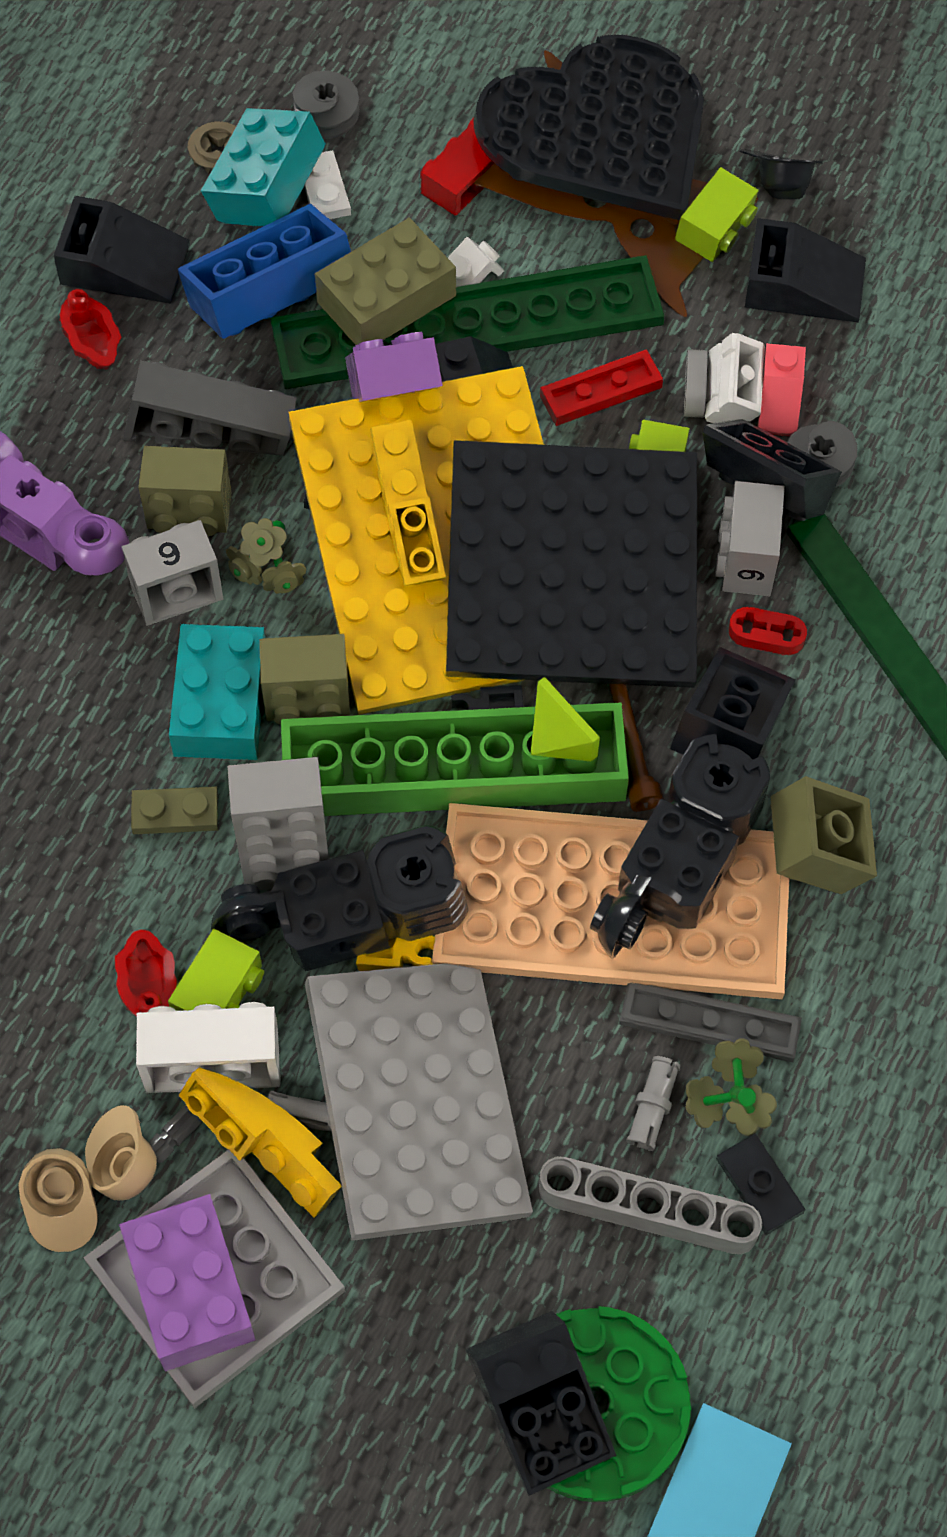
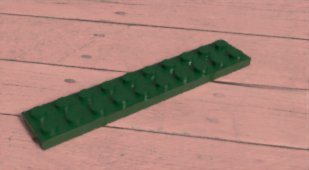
[271,255,665,390]

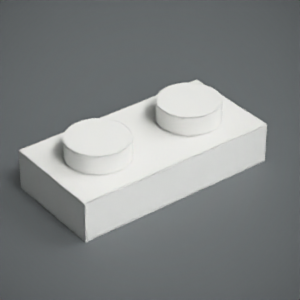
[304,150,351,219]

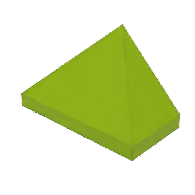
[531,677,600,761]

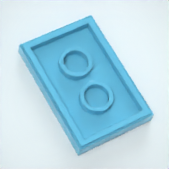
[648,1403,792,1537]

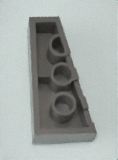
[123,360,297,456]

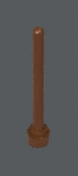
[609,684,664,812]

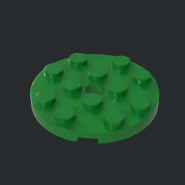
[547,1306,691,1502]

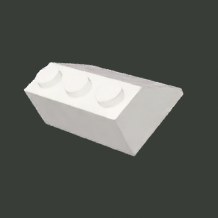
[136,1002,281,1093]

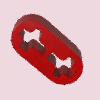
[729,607,807,655]

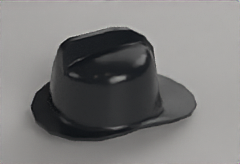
[739,149,823,199]

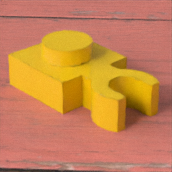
[356,935,435,971]

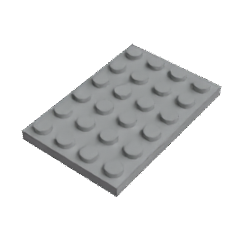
[305,963,533,1241]

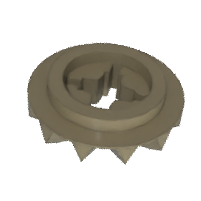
[188,122,236,173]

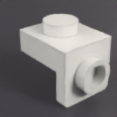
[448,237,504,287]

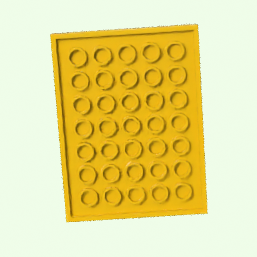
[288,366,544,715]

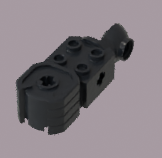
[590,734,770,959]
[211,825,468,971]

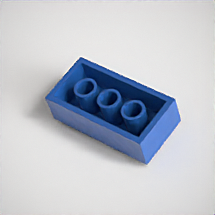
[177,203,351,339]

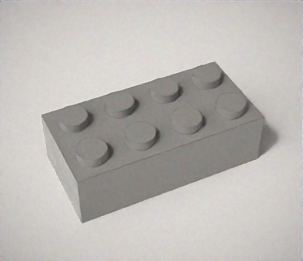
[227,757,329,890]

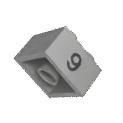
[715,481,785,596]
[121,520,224,626]

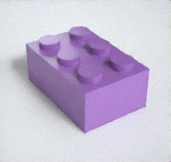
[345,332,443,402]
[119,1194,256,1371]

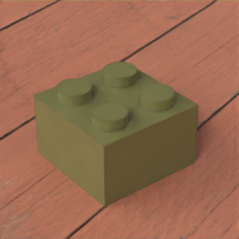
[138,446,232,536]
[259,634,350,725]
[771,776,877,894]

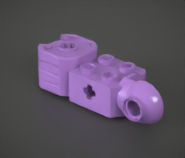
[0,431,129,575]

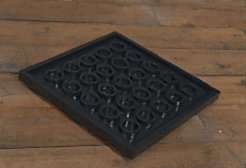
[445,440,697,688]

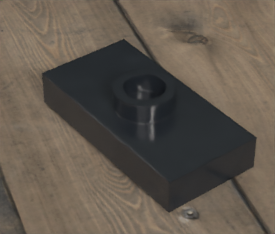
[716,1133,806,1236]

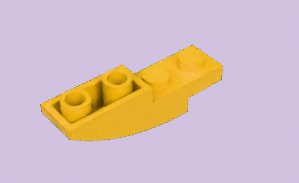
[370,419,446,586]
[179,1067,342,1218]

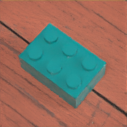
[201,108,326,226]
[169,624,265,760]

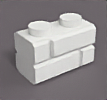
[705,333,765,424]

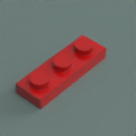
[540,349,663,426]

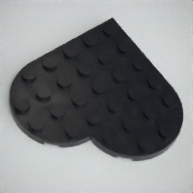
[474,35,704,221]

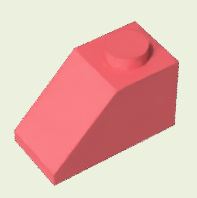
[758,343,806,436]

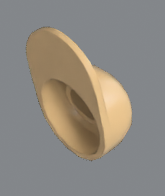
[85,1105,157,1201]
[19,1149,98,1252]

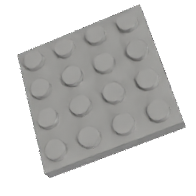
[83,1149,345,1409]

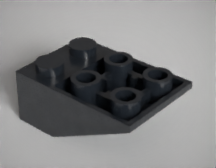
[54,196,190,304]
[744,218,866,323]
[465,1311,617,1496]

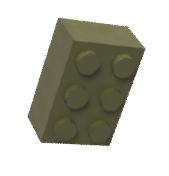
[315,217,456,345]

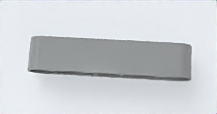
[539,1157,762,1254]

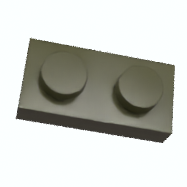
[131,786,218,834]

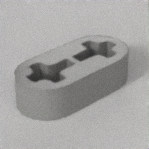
[684,349,708,418]

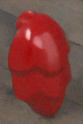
[60,289,122,370]
[115,929,177,1018]

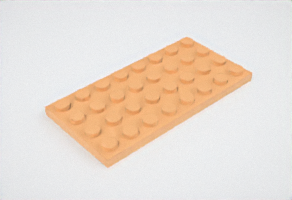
[432,803,789,1000]

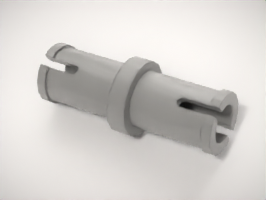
[626,1056,681,1151]

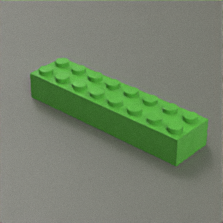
[281,703,629,816]

